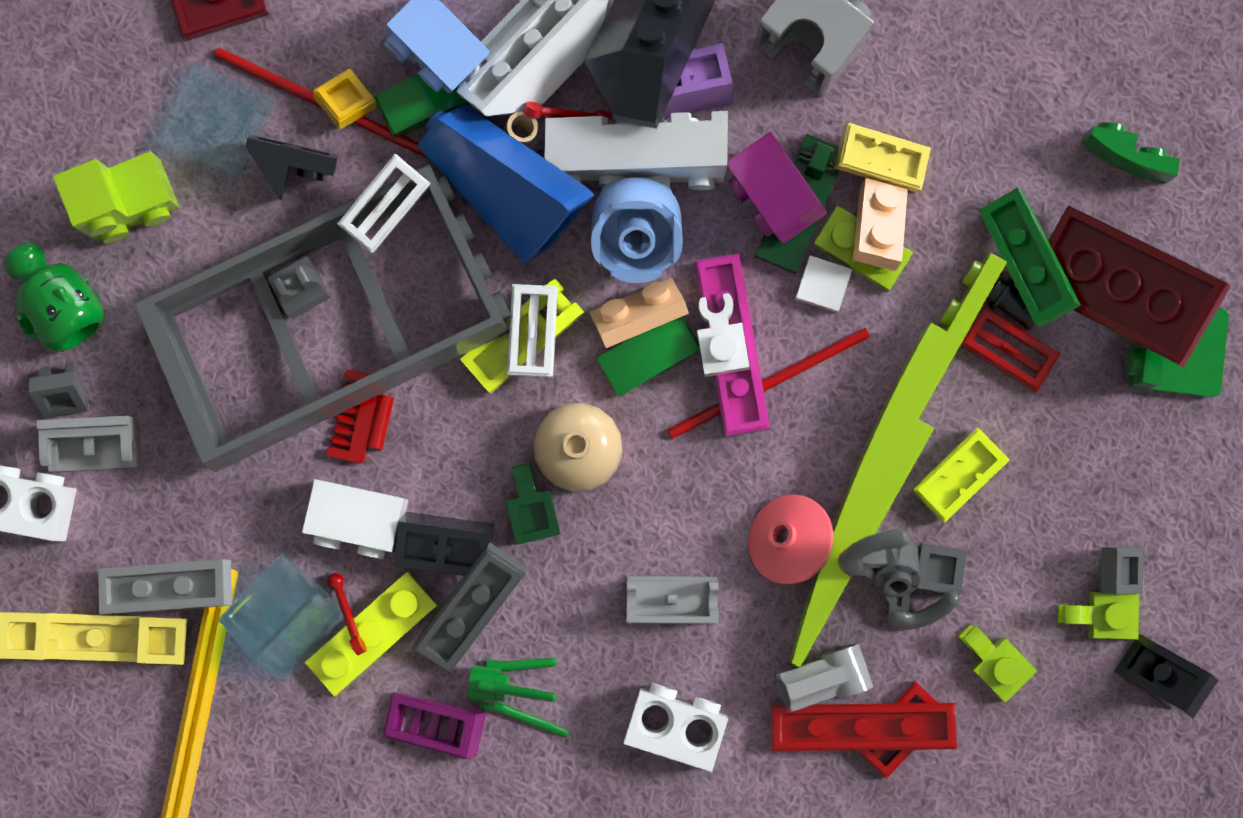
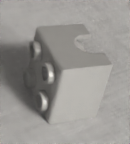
[755,0,874,97]

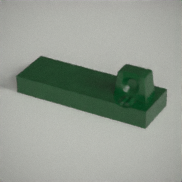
[754,133,839,275]

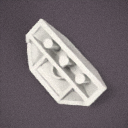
[457,0,608,116]

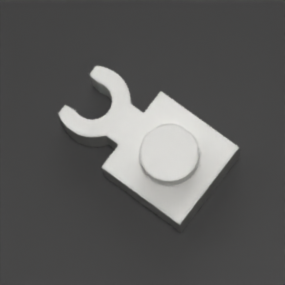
[697,293,750,377]

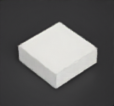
[795,256,852,313]

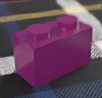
[727,131,827,244]

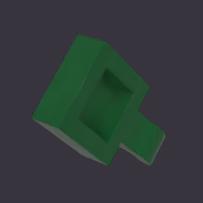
[506,462,561,545]

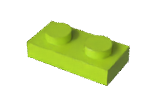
[813,206,913,292]

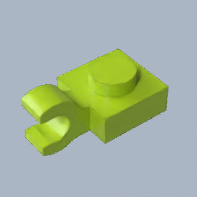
[1057,592,1139,639]
[957,624,1037,703]

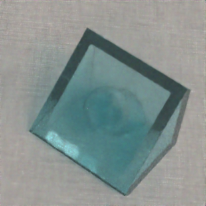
[219,552,344,680]

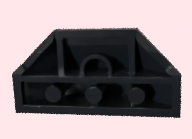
[584,0,716,129]

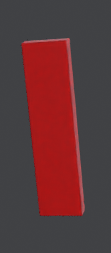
[771,703,957,751]

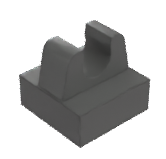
[268,256,331,319]
[29,362,88,418]

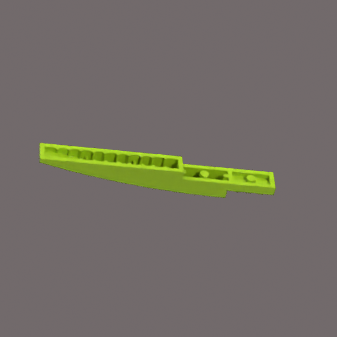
[789,253,1007,668]

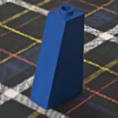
[417,104,594,264]

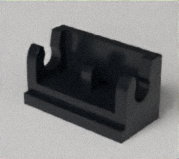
[394,512,495,576]

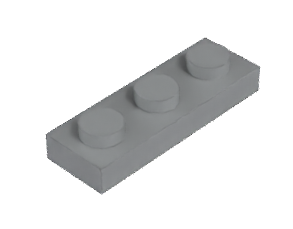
[98,559,232,615]

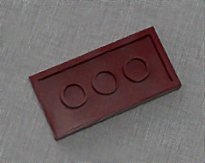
[1048,205,1231,368]

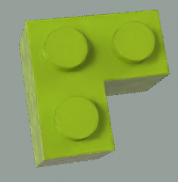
[53,151,180,243]

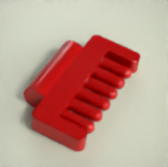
[326,369,394,464]

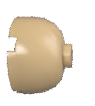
[533,403,623,492]

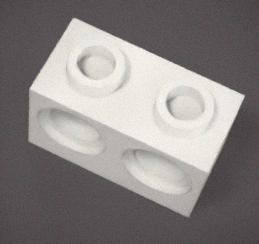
[0,465,77,541]
[624,683,728,772]

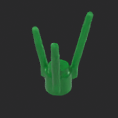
[467,658,569,738]

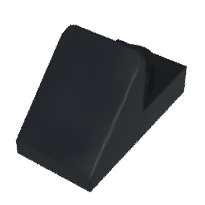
[245,134,339,201]
[1114,634,1219,719]

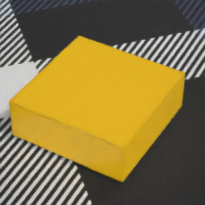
[313,69,376,130]

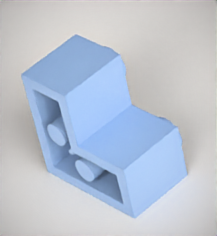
[382,0,490,94]

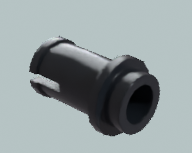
[986,276,1034,330]

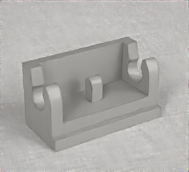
[37,416,140,472]
[626,576,719,624]

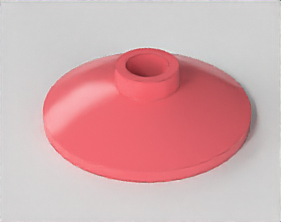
[748,495,833,585]

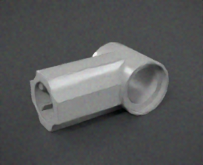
[776,643,873,712]

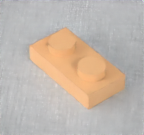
[853,177,908,271]
[590,277,689,348]

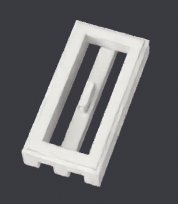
[337,154,431,253]
[507,284,558,378]

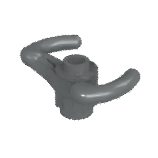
[838,530,960,631]

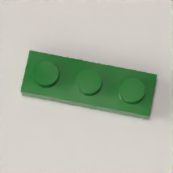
[979,187,1081,328]

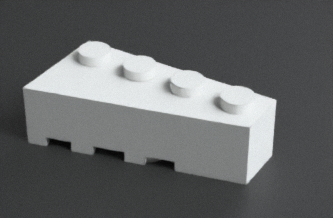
[545,111,728,190]

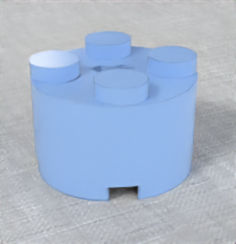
[591,177,683,283]

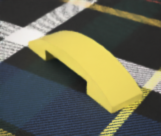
[0,612,187,665]

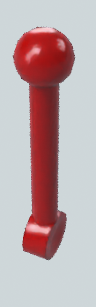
[523,101,610,122]
[327,573,367,656]

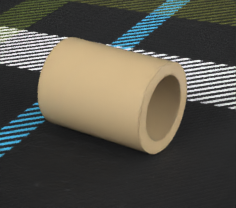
[503,111,538,147]

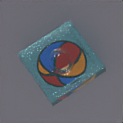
[156,62,276,180]

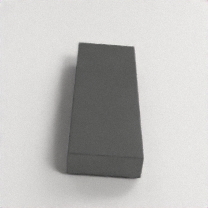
[412,542,527,674]

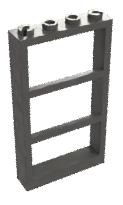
[135,165,511,472]

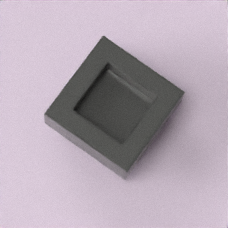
[918,543,967,595]
[1099,547,1144,594]

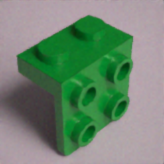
[1126,308,1229,398]

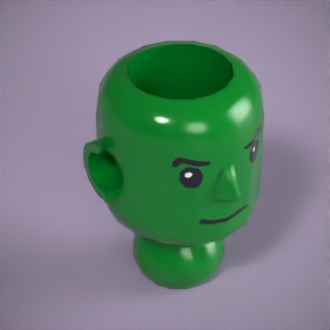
[3,242,105,352]

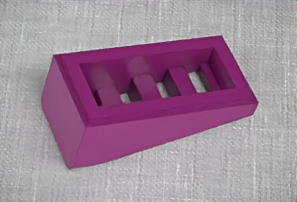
[383,692,486,759]

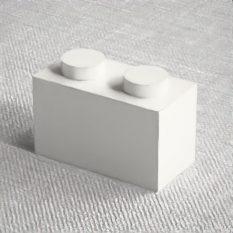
[302,479,408,559]

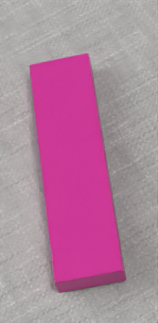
[695,254,770,437]

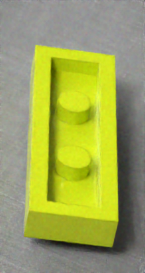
[305,572,438,697]

